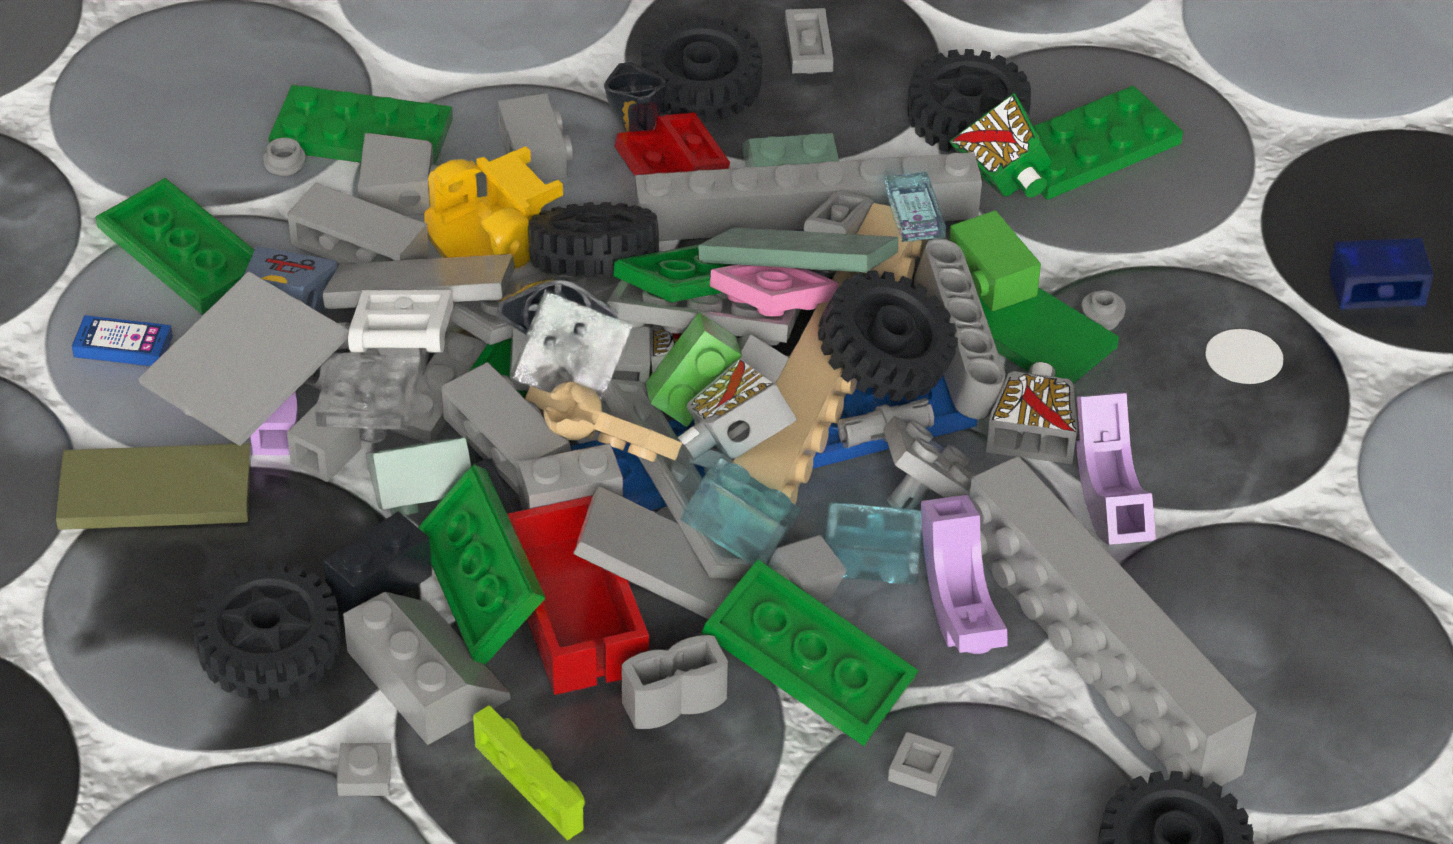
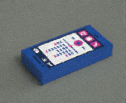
[72,315,173,366]

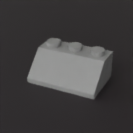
[343,592,510,745]

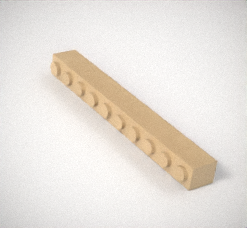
[722,203,928,531]

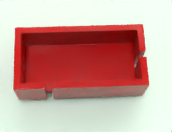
[507,495,649,695]

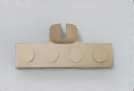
[525,381,682,462]

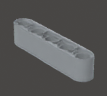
[914,238,1005,419]

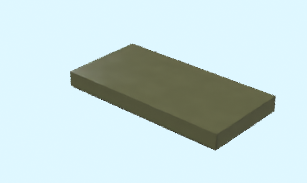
[56,443,251,530]

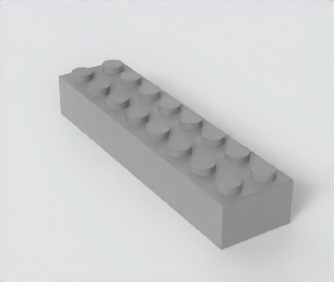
[969,456,1257,788]

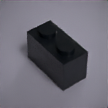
[323,511,432,613]

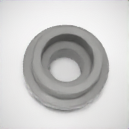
[263,138,306,176]
[1081,290,1126,330]

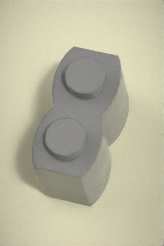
[622,635,728,729]

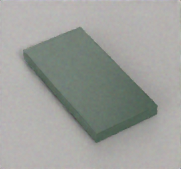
[699,227,898,272]

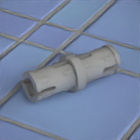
[837,398,934,449]

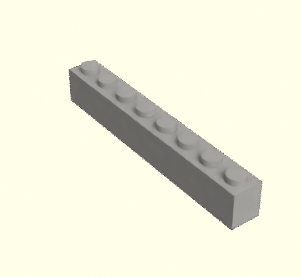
[635,152,982,241]

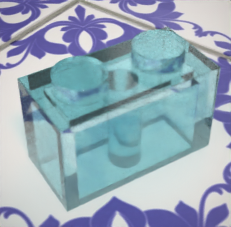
[680,458,802,565]
[824,502,922,585]

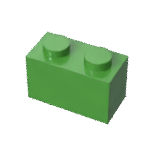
[949,210,1041,312]
[645,312,742,427]

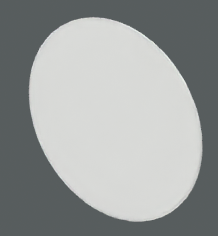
[1205,329,1283,384]

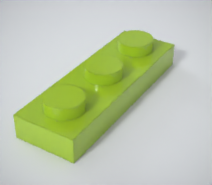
[473,705,585,841]

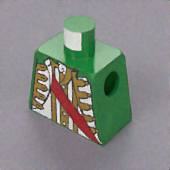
[950,93,1052,197]

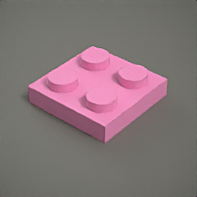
[710,265,839,317]

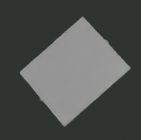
[138,272,349,446]

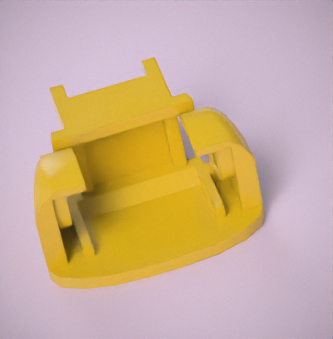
[424,146,563,269]

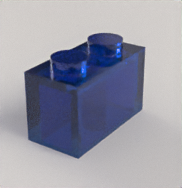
[1329,238,1434,309]

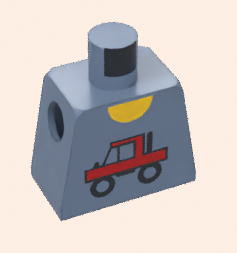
[244,246,337,313]

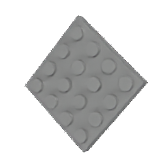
[607,251,801,346]

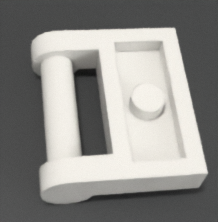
[348,290,454,352]

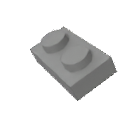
[785,8,833,74]

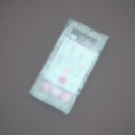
[884,172,946,242]

